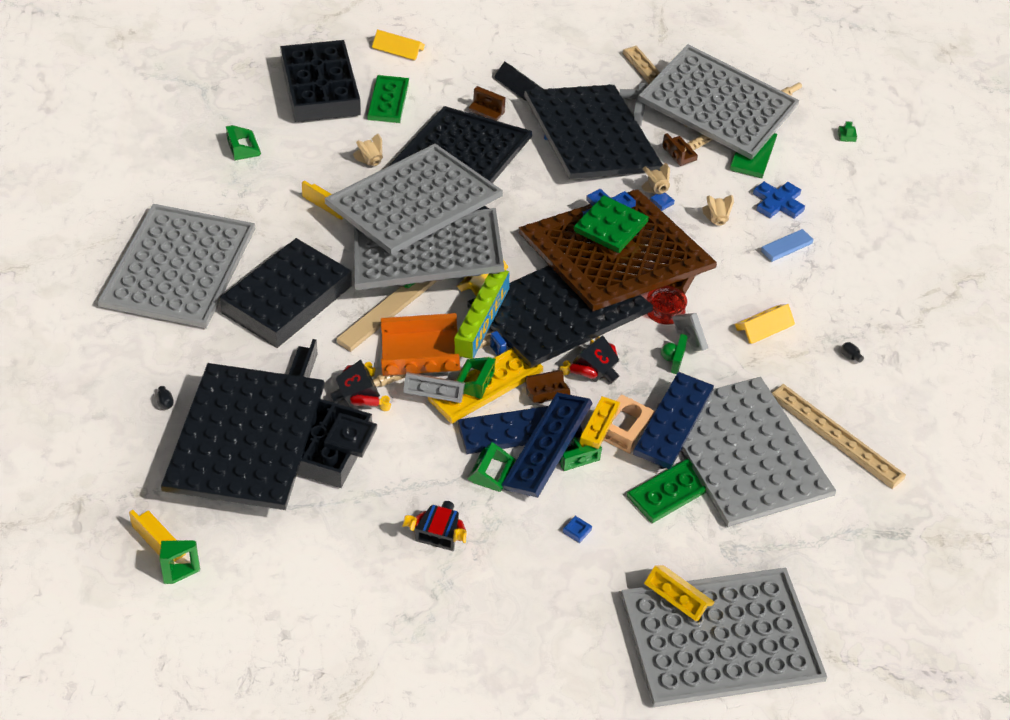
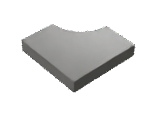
[672,313,708,351]

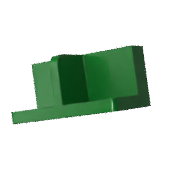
[559,437,602,471]

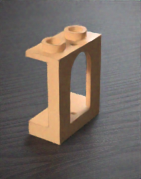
[603,394,656,454]

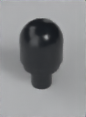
[841,342,864,363]
[156,386,174,410]

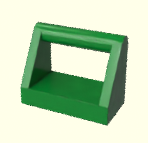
[226,125,261,161]
[456,357,496,399]
[467,442,516,492]
[159,540,200,584]

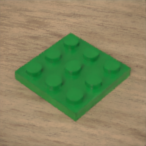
[574,195,649,253]

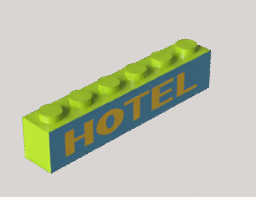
[454,270,509,359]

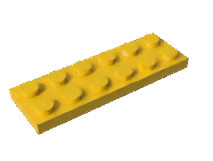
[428,348,543,424]

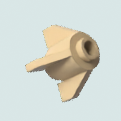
[353,134,383,166]
[641,163,670,194]
[702,195,734,226]

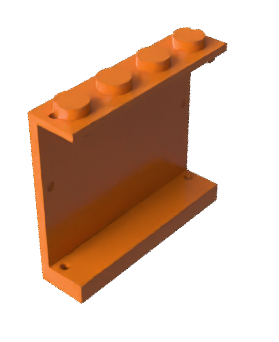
[381,313,460,376]

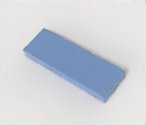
[761,229,814,262]

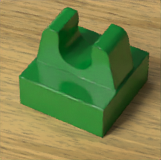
[838,121,857,142]

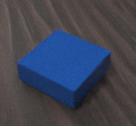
[650,193,675,211]
[490,331,507,356]
[563,515,592,543]

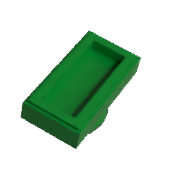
[661,334,688,374]

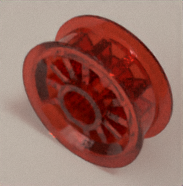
[647,286,687,325]

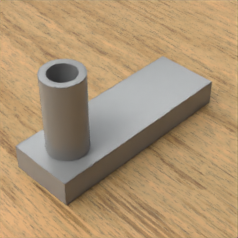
[619,83,647,126]
[403,372,465,403]

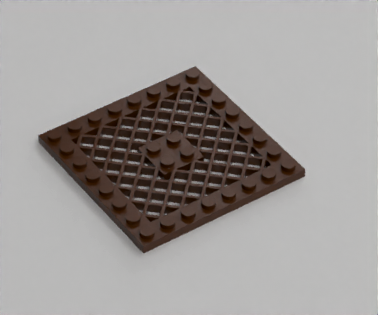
[518,189,717,311]

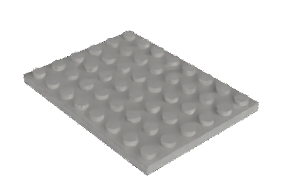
[638,44,800,160]
[325,144,503,255]
[98,204,256,328]
[354,208,505,290]
[657,377,836,527]
[621,567,827,707]

